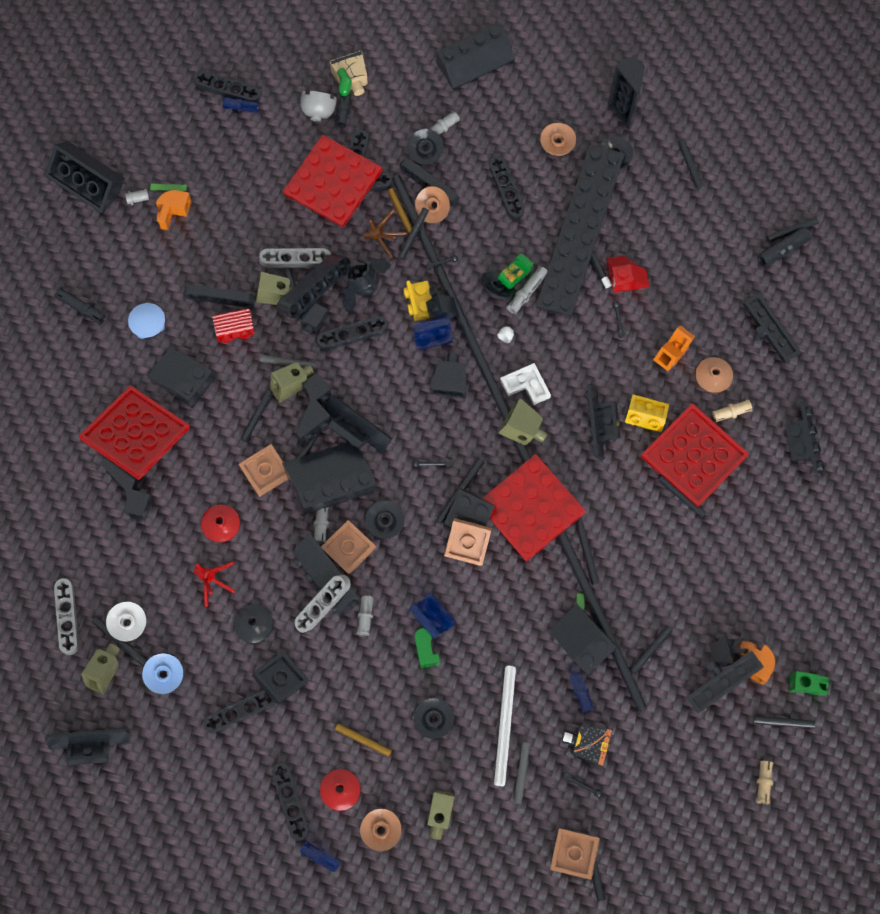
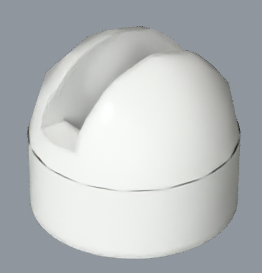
[497,326,514,343]

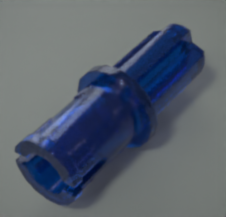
[223,97,259,113]
[569,672,594,713]
[300,841,340,872]

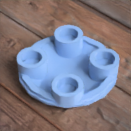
[128,303,165,339]

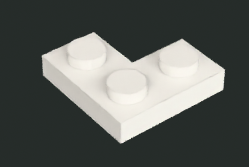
[500,363,551,405]

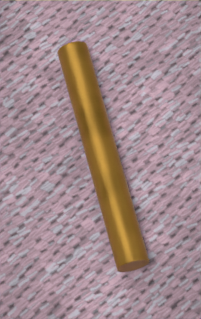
[387,188,412,235]
[335,723,392,757]

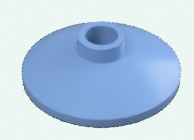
[142,654,183,694]

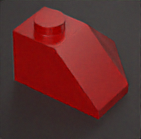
[606,256,650,293]

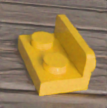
[403,280,432,321]
[625,394,669,432]

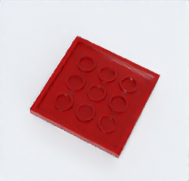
[283,135,383,228]
[79,385,190,480]
[641,403,749,507]
[482,454,586,562]

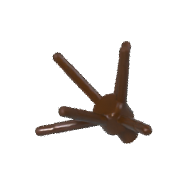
[363,209,408,259]

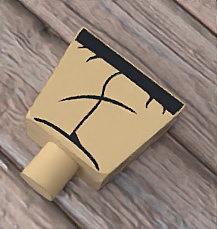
[330,51,368,96]

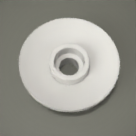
[106,602,146,641]

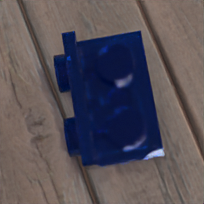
[413,317,453,351]
[409,593,456,639]

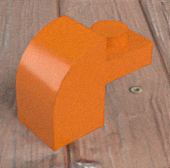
[156,190,192,230]
[654,325,695,371]
[740,641,775,685]

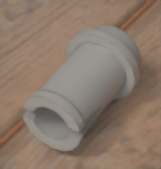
[125,189,149,205]

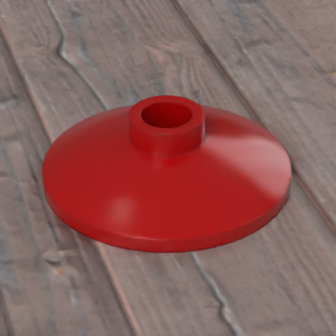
[201,505,240,542]
[320,769,361,811]

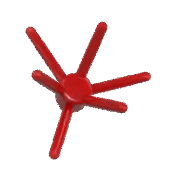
[194,561,235,607]

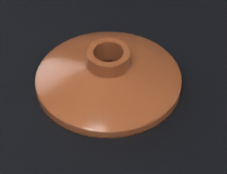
[540,123,576,156]
[415,187,450,223]
[695,357,733,393]
[360,809,401,851]

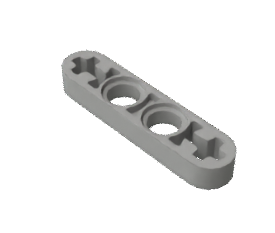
[259,248,331,268]
[295,574,350,633]
[54,578,79,655]

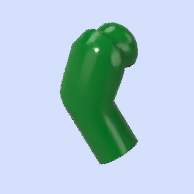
[337,68,352,96]

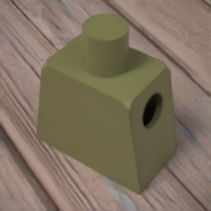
[256,272,293,305]
[270,362,314,403]
[499,399,547,445]
[81,644,120,695]
[427,790,455,840]

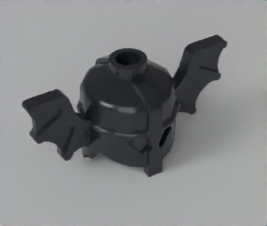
[342,257,391,312]

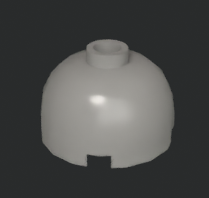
[300,91,337,122]

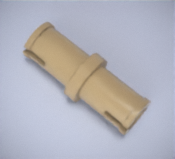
[712,400,752,423]
[757,761,773,804]

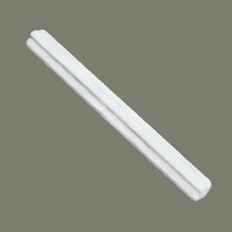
[494,666,516,786]

